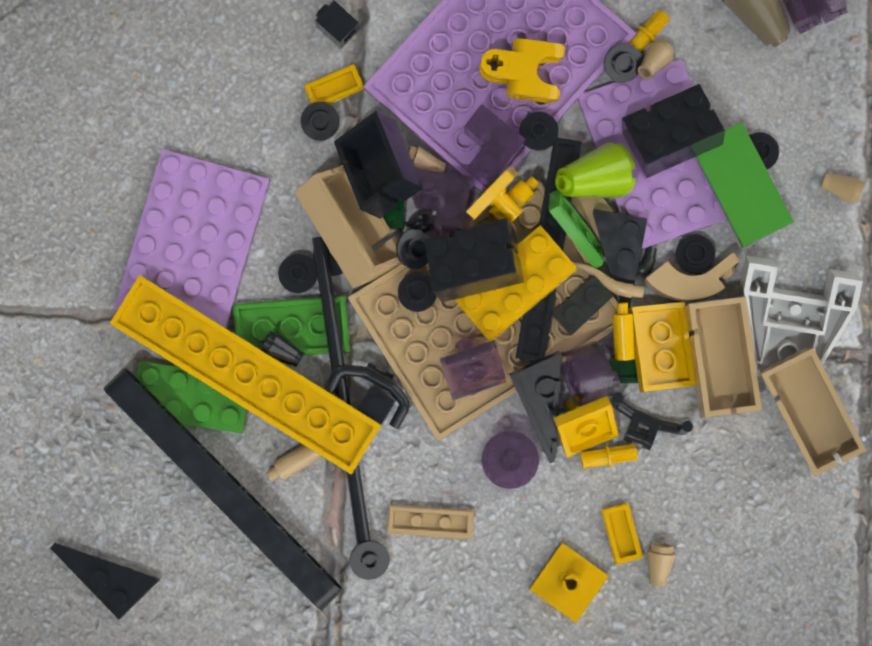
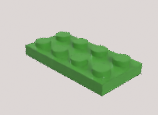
[137,361,247,434]

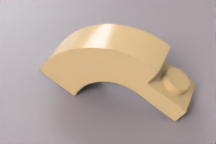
[643,253,740,303]

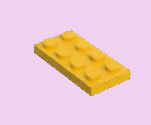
[455,225,578,343]

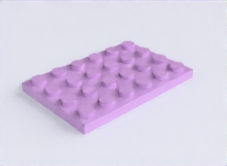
[578,59,727,250]
[114,149,270,328]

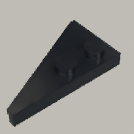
[593,209,647,308]
[509,351,562,464]
[50,543,160,620]

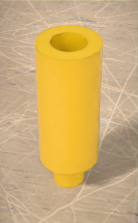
[488,176,539,221]
[612,302,635,360]

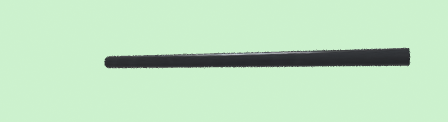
[312,236,371,544]

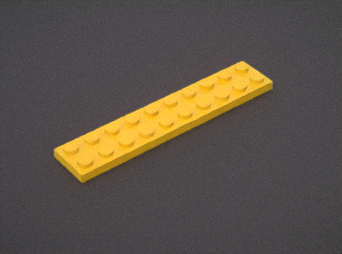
[109,275,382,474]

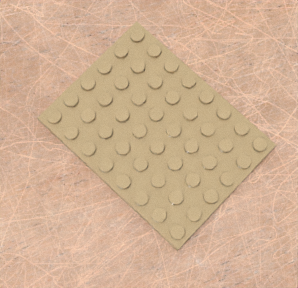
[348,179,618,441]

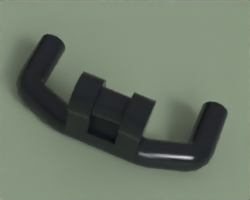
[324,363,410,429]
[609,392,693,451]

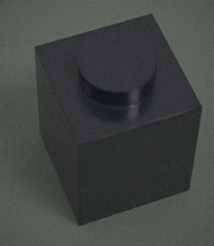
[315,0,360,49]
[357,387,396,426]

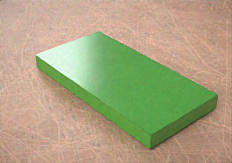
[695,122,794,248]
[233,296,350,356]

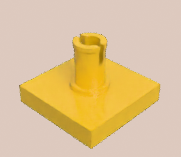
[466,166,524,223]
[554,396,619,458]
[529,542,609,623]

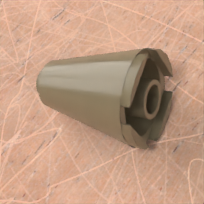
[722,0,790,47]

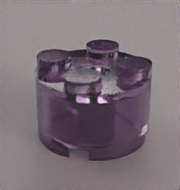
[783,0,848,34]
[561,341,620,406]
[481,431,539,489]

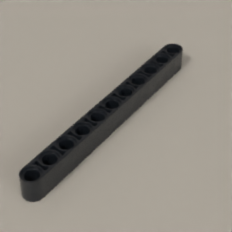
[103,368,343,611]

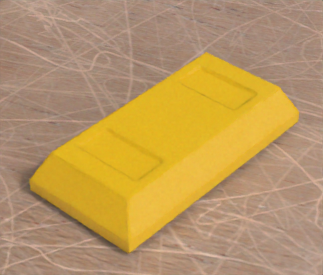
[303,64,364,104]
[601,503,643,565]

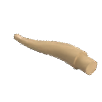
[573,262,644,298]

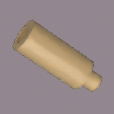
[266,445,322,482]

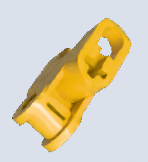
[479,39,566,104]

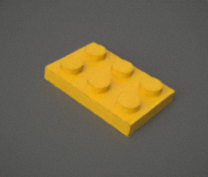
[628,302,696,393]

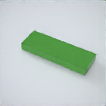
[549,190,604,268]

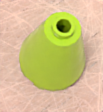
[555,142,636,198]

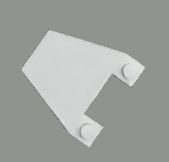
[740,255,863,377]

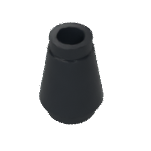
[260,331,304,367]

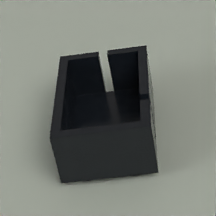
[622,84,725,179]
[334,111,423,219]
[424,218,524,302]

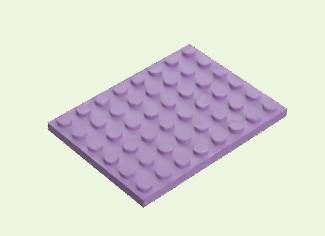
[363,0,636,194]

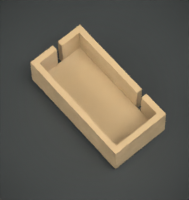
[295,164,401,288]
[685,297,762,419]
[760,345,867,477]

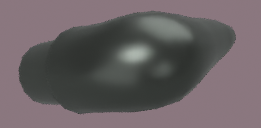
[637,246,657,277]

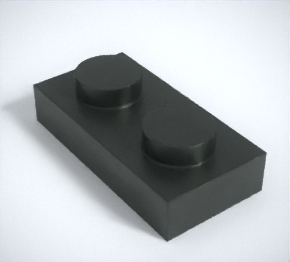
[552,276,613,336]

